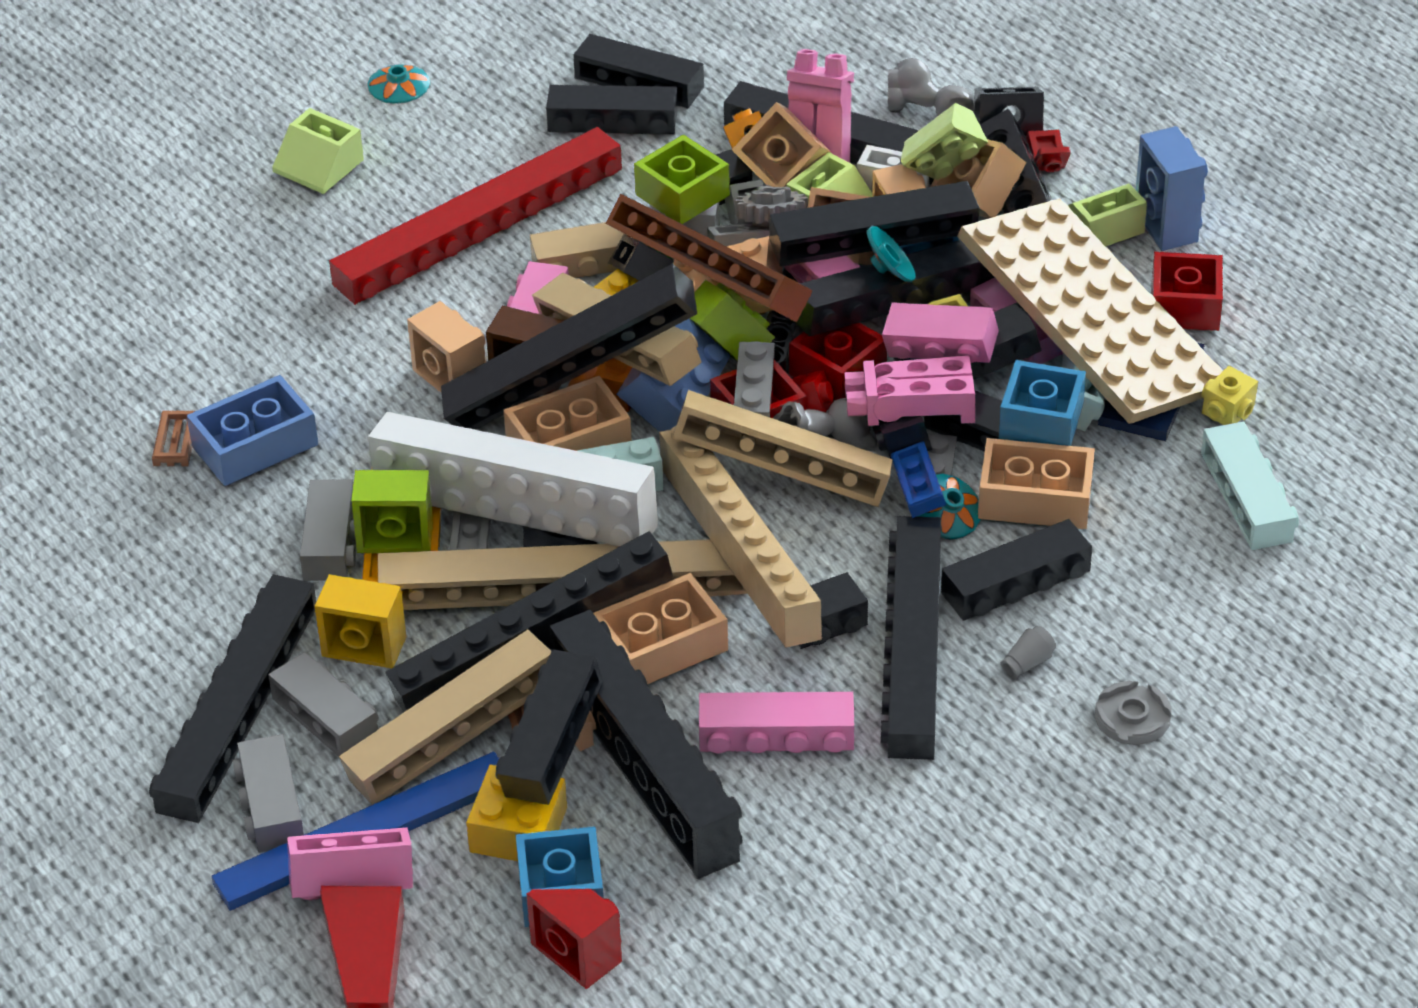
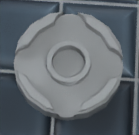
[1094,681,1172,745]

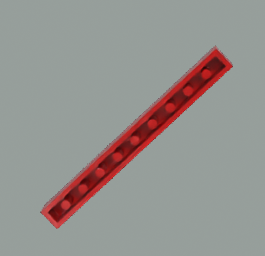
[329,127,622,305]

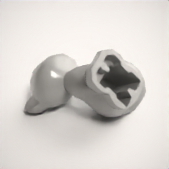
[888,58,974,116]
[773,398,876,449]

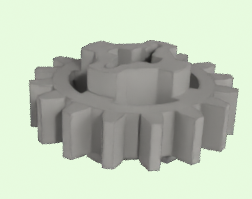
[735,185,808,227]

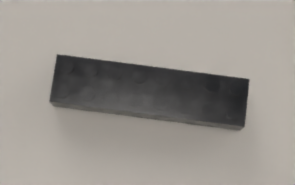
[550,610,743,879]

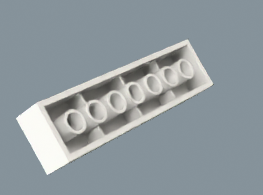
[368,412,658,547]

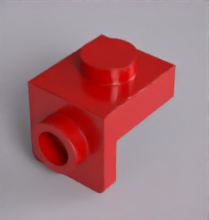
[1026,130,1071,172]
[792,369,834,413]

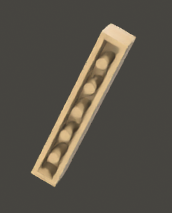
[532,273,702,386]
[673,390,892,507]
[339,629,552,805]

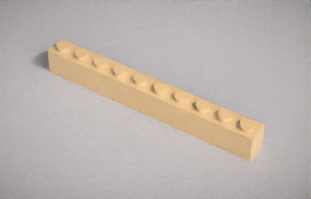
[659,426,822,648]
[378,539,748,610]

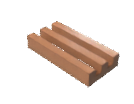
[152,411,195,466]

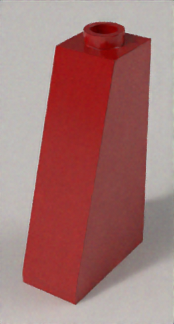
[320,886,405,1008]

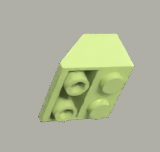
[900,103,988,180]
[272,108,364,194]
[786,152,872,200]
[1068,183,1147,246]

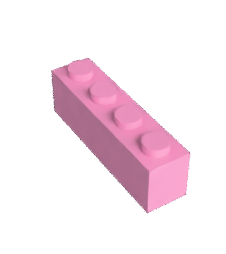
[699,692,854,754]

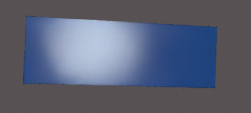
[890,442,947,518]

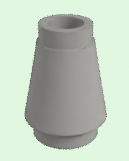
[1000,626,1056,679]

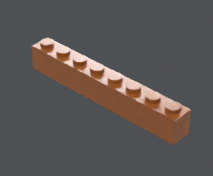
[605,194,813,322]

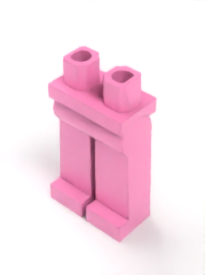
[787,49,854,163]
[844,355,975,426]

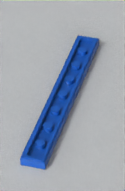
[211,751,499,911]

